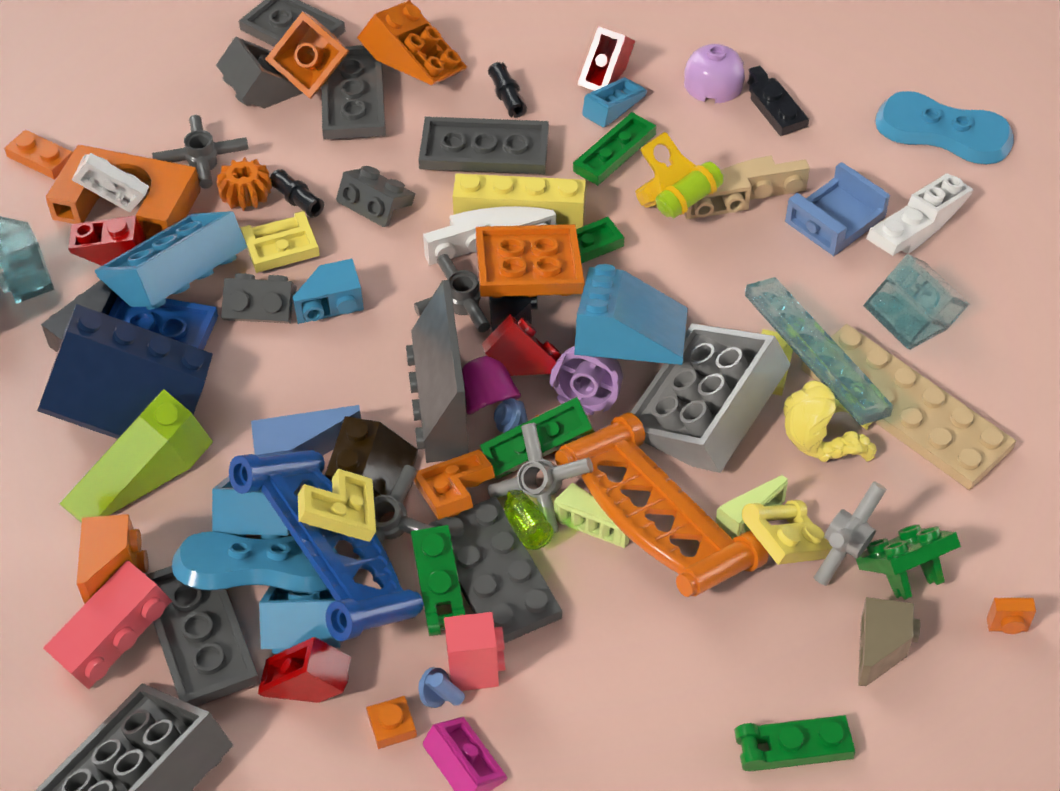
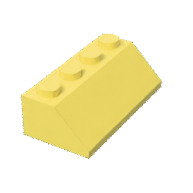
[452,173,587,229]

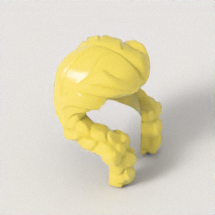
[783,380,877,462]

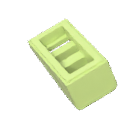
[716,475,788,539]
[554,483,629,548]

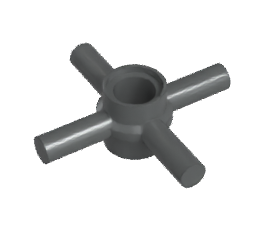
[152,115,249,189]
[414,254,490,333]
[358,465,432,570]

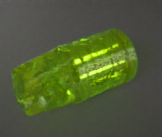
[504,490,554,550]

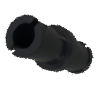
[488,62,527,118]
[270,169,324,217]

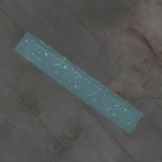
[745,277,893,426]

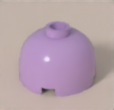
[684,44,745,103]
[550,346,623,415]

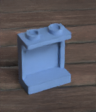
[785,162,890,256]

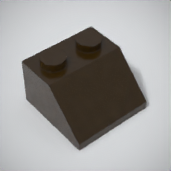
[325,416,418,504]

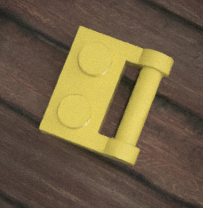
[240,211,320,273]
[742,500,832,565]

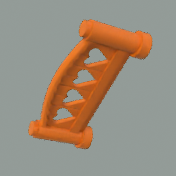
[555,412,769,597]

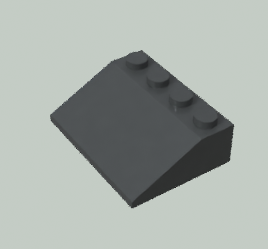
[406,280,469,463]
[35,683,234,791]

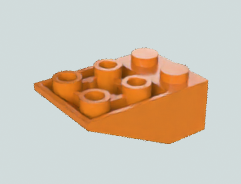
[357,0,467,85]

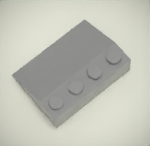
[630,323,791,473]

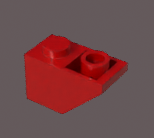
[68,215,147,266]
[482,314,562,376]

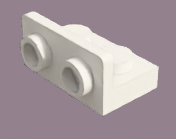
[72,153,149,213]

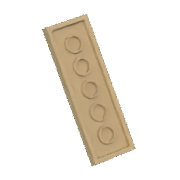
[801,324,1016,490]

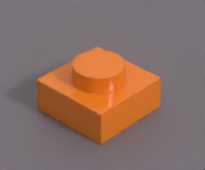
[987,598,1036,634]
[366,696,417,749]

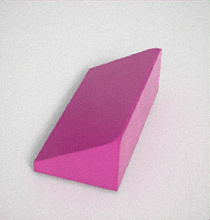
[423,717,508,791]

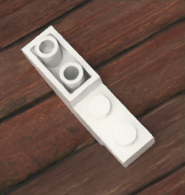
[866,173,973,256]
[423,206,556,266]

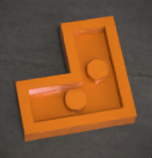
[414,449,495,520]

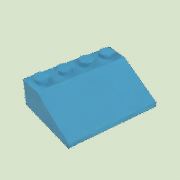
[574,264,688,365]

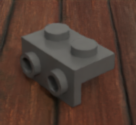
[336,166,415,227]
[221,273,297,324]

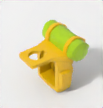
[635,132,724,219]

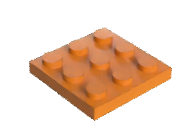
[476,224,585,298]

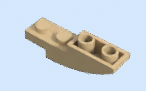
[685,155,810,220]

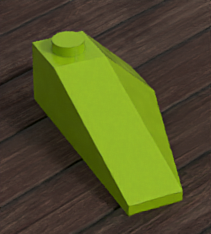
[59,389,213,523]

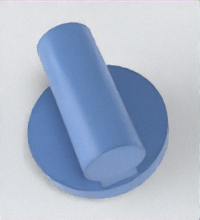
[494,398,528,433]
[418,667,465,708]

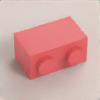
[444,612,505,691]

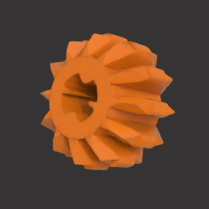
[216,157,272,211]

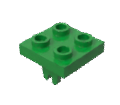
[855,525,961,600]

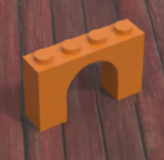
[45,144,201,239]

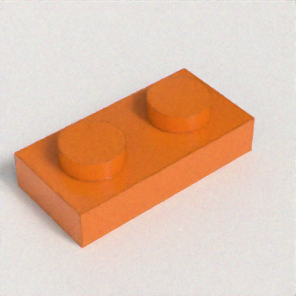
[4,129,73,180]

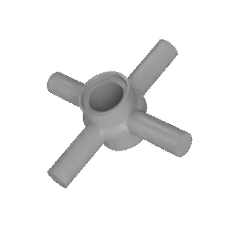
[488,423,593,535]
[814,481,887,586]

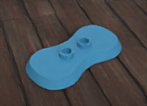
[875,91,1014,164]
[172,532,339,593]

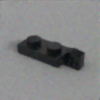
[747,65,809,136]

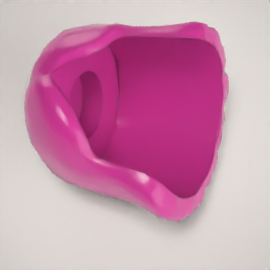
[462,356,521,415]

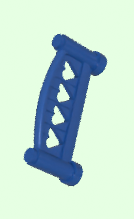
[229,450,423,641]

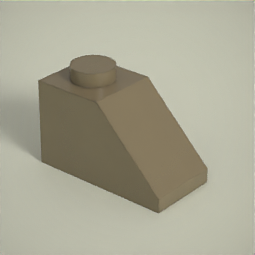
[858,597,920,686]

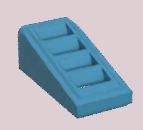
[582,77,647,127]

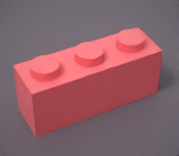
[43,560,172,689]

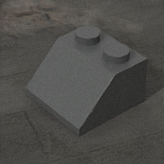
[216,36,303,109]

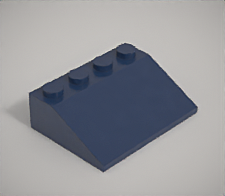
[37,304,213,439]

